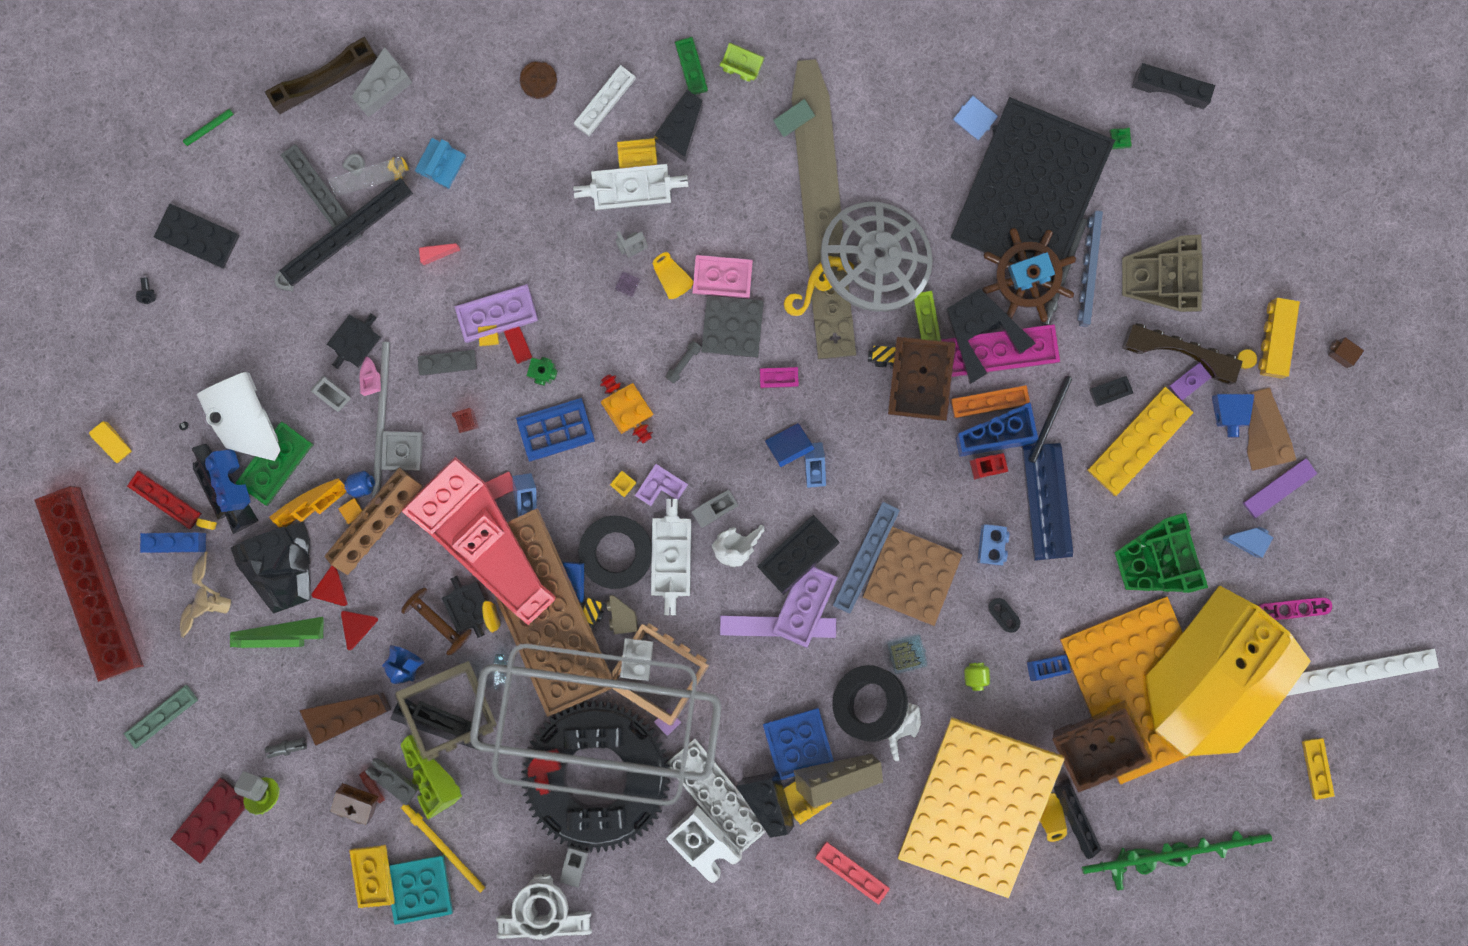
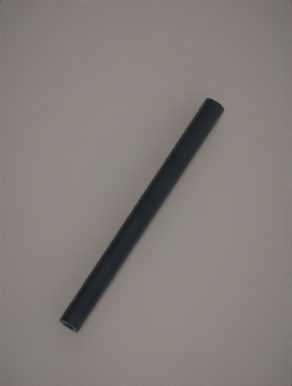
[1028,376,1072,463]

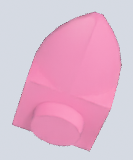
[360,357,381,396]

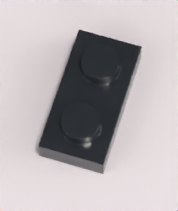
[1089,375,1133,407]

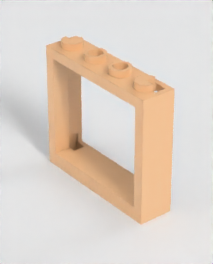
[611,623,709,726]

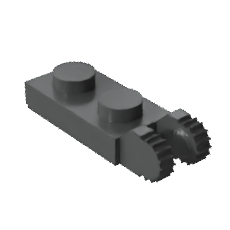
[365,758,419,805]

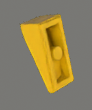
[89,421,132,464]

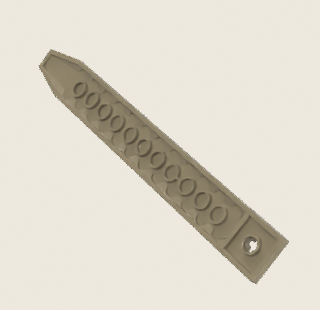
[792,59,856,359]

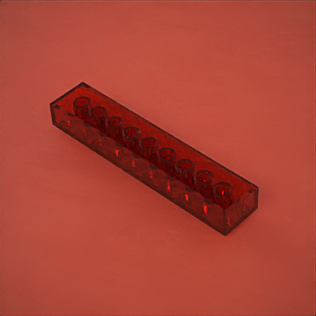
[34,486,144,682]

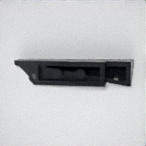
[192,444,259,534]
[391,699,482,750]

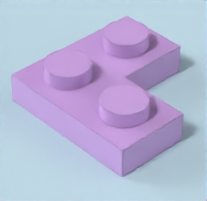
[635,464,688,506]

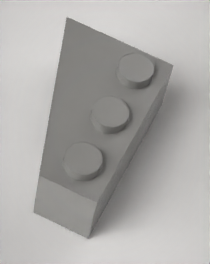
[352,47,412,118]

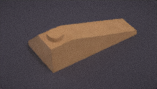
[1247,388,1296,471]

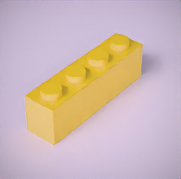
[1258,298,1300,379]

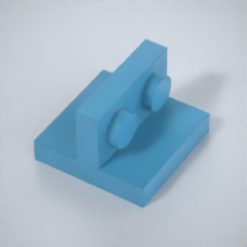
[415,138,466,189]

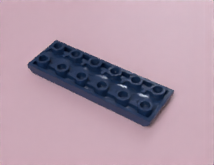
[1022,443,1073,561]

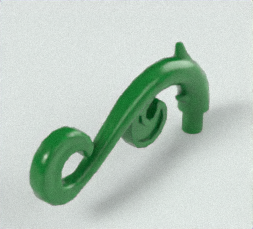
[1112,842,1192,891]

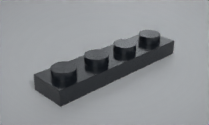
[1053,778,1102,859]

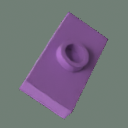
[1168,362,1212,401]

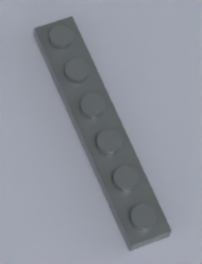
[280,144,363,247]

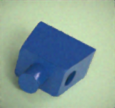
[1212,394,1254,438]

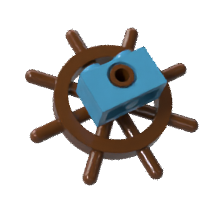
[982,228,1076,322]

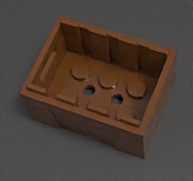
[888,337,956,421]
[1052,700,1152,793]

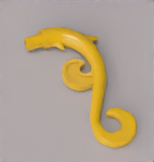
[784,256,855,316]

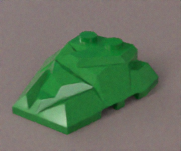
[1114,513,1208,593]

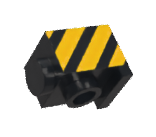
[868,346,896,369]
[583,598,607,628]

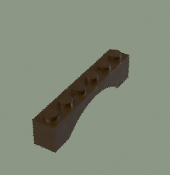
[264,36,378,114]
[1122,323,1243,385]

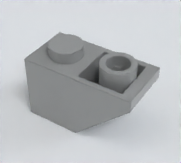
[560,844,589,888]

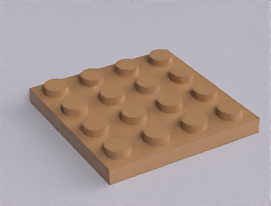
[863,526,962,626]

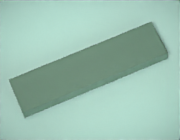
[124,685,198,749]

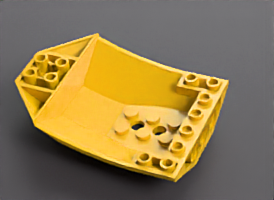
[1145,585,1311,757]

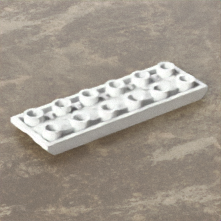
[665,739,766,853]

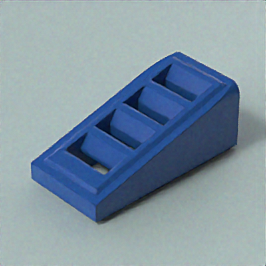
[1027,654,1071,681]

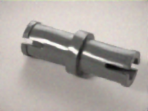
[265,737,307,759]

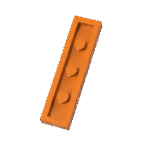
[951,385,1030,418]

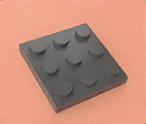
[701,295,764,358]

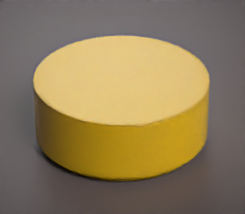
[1237,349,1257,369]
[196,518,217,530]

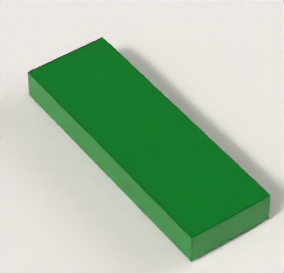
[675,37,708,95]

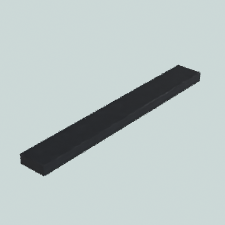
[279,177,413,287]

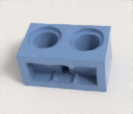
[977,524,1010,566]

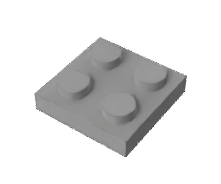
[381,431,423,471]

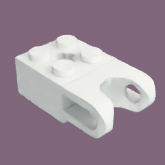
[666,805,742,883]

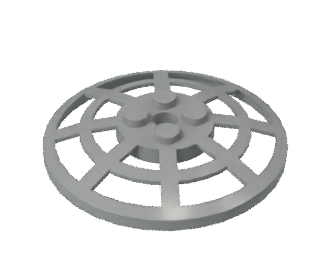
[820,202,932,312]

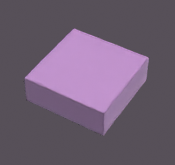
[654,708,681,736]

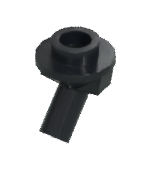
[136,277,156,304]

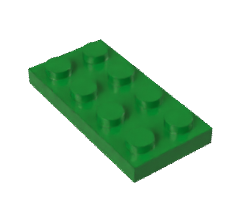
[235,421,314,506]

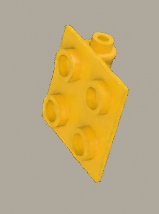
[784,781,832,825]

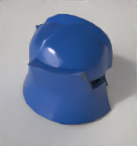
[381,645,424,684]

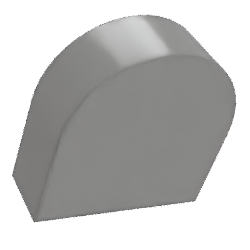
[342,154,365,177]
[275,272,294,292]

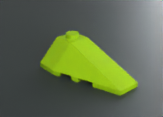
[400,735,462,819]

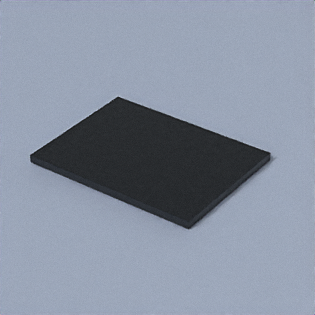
[950,97,1115,281]

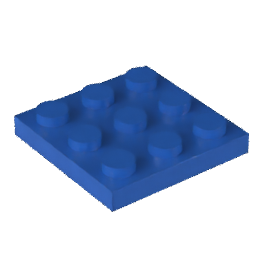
[763,708,834,780]

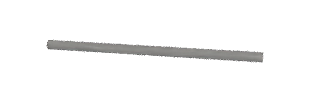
[372,342,390,499]

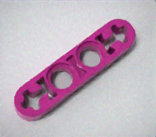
[1258,597,1332,620]

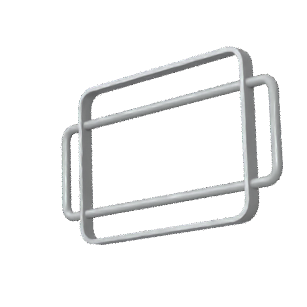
[470,644,721,805]

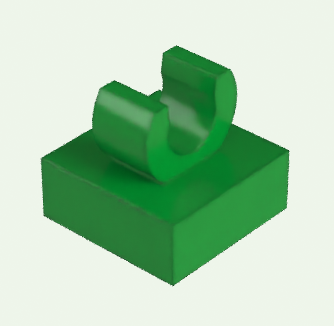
[1109,128,1132,150]

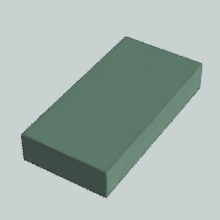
[773,99,815,137]

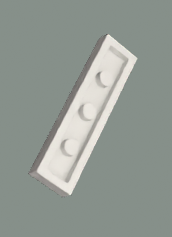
[574,65,636,136]

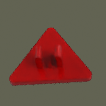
[311,566,348,606]
[341,611,378,651]

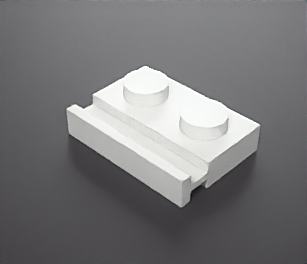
[620,638,653,681]

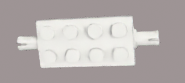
[573,164,688,210]
[651,499,691,615]

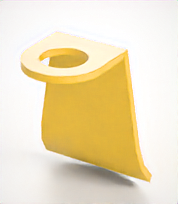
[652,252,694,299]
[482,601,501,632]
[1040,793,1067,842]

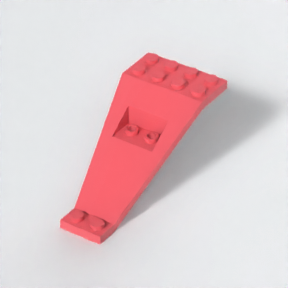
[402,457,556,625]

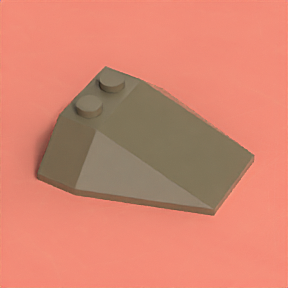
[1122,234,1203,312]

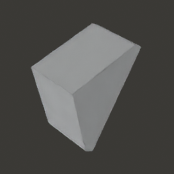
[310,376,351,412]

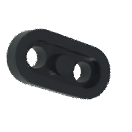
[988,598,1021,633]

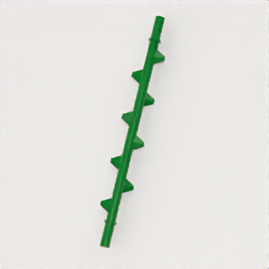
[1082,831,1272,876]

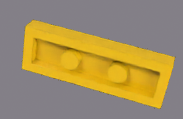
[1302,738,1335,800]

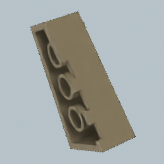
[794,754,883,808]

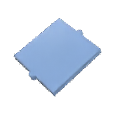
[953,96,998,140]

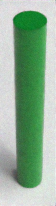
[182,108,234,147]

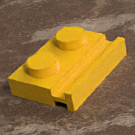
[617,138,657,169]

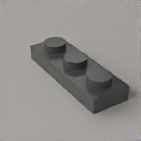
[417,350,477,376]

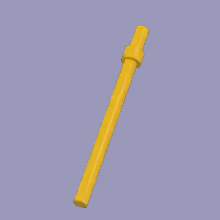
[401,804,486,893]

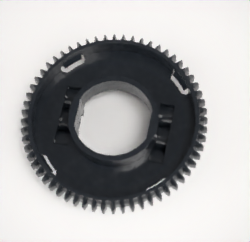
[521,701,671,853]

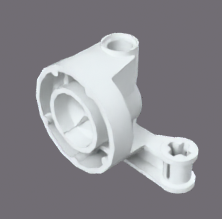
[496,874,592,940]

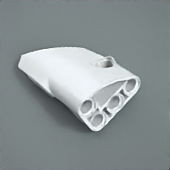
[197,372,281,461]

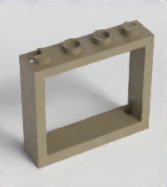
[395,661,497,761]

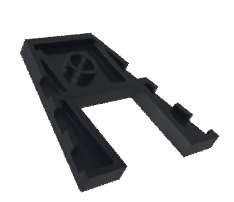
[946,288,1036,384]

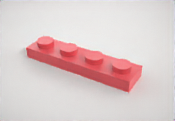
[815,841,890,905]

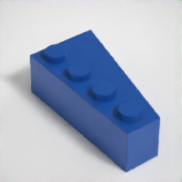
[956,402,1038,457]

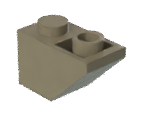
[607,595,638,634]

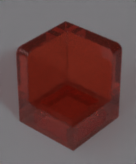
[452,408,479,434]

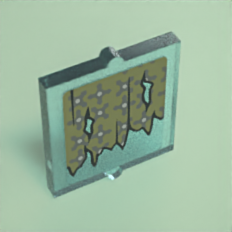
[887,635,928,674]

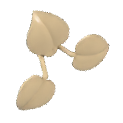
[180,552,231,638]

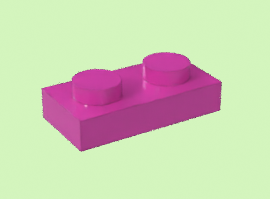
[760,367,799,388]

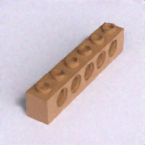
[324,467,423,575]

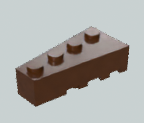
[299,693,391,746]

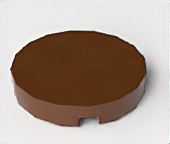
[520,61,557,99]

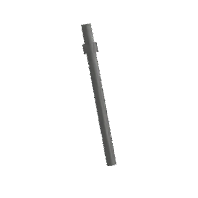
[1042,218,1088,325]

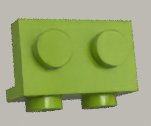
[719,42,765,82]

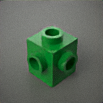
[526,357,558,386]

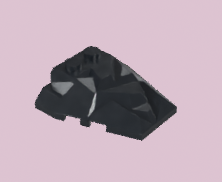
[231,522,311,614]

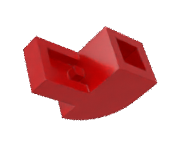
[969,453,1009,480]
[528,749,562,795]

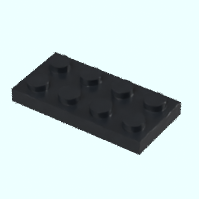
[154,203,240,269]
[757,514,840,595]

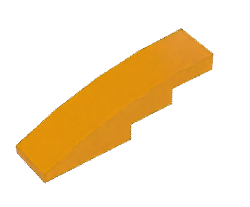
[269,478,346,528]

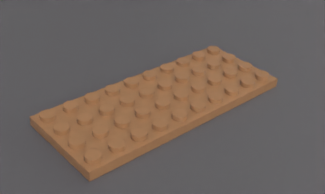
[472,508,613,717]

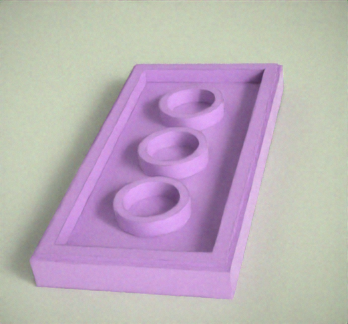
[454,284,539,343]
[772,567,838,648]

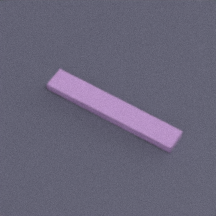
[720,616,836,638]

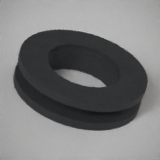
[578,515,652,589]
[832,665,908,742]

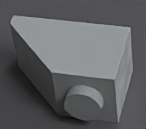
[692,490,739,528]

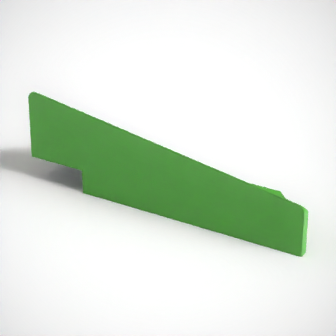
[230,617,324,648]

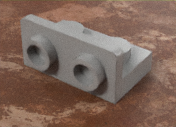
[615,231,648,258]

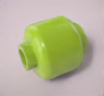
[964,662,990,691]

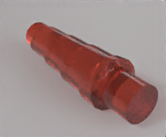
[359,771,385,804]

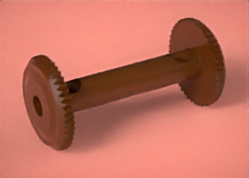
[401,588,472,656]

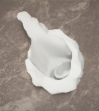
[712,525,764,567]
[888,703,921,761]

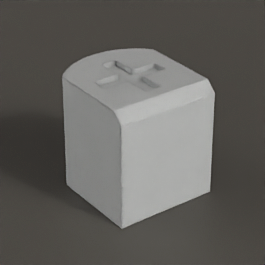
[234,771,268,801]

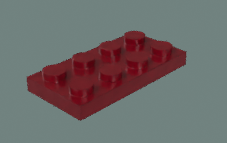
[170,777,245,864]

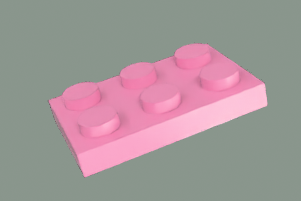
[693,255,753,299]

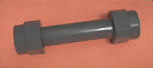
[665,341,702,384]

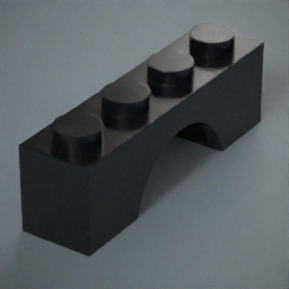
[1132,63,1215,110]

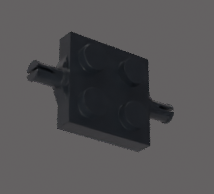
[327,313,381,369]
[442,576,487,638]

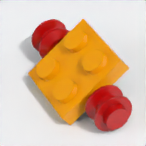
[600,374,654,444]

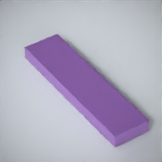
[1243,458,1317,518]

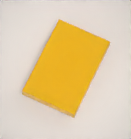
[349,845,395,908]

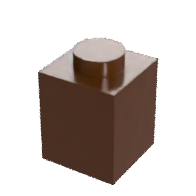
[1328,337,1364,368]

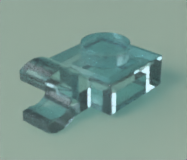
[493,654,507,690]

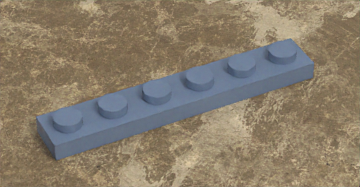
[1077,211,1103,327]
[832,502,900,614]

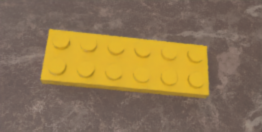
[1087,387,1194,496]

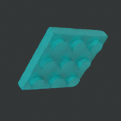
[389,855,454,925]

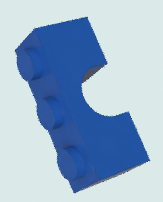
[205,449,251,512]
[140,533,206,553]

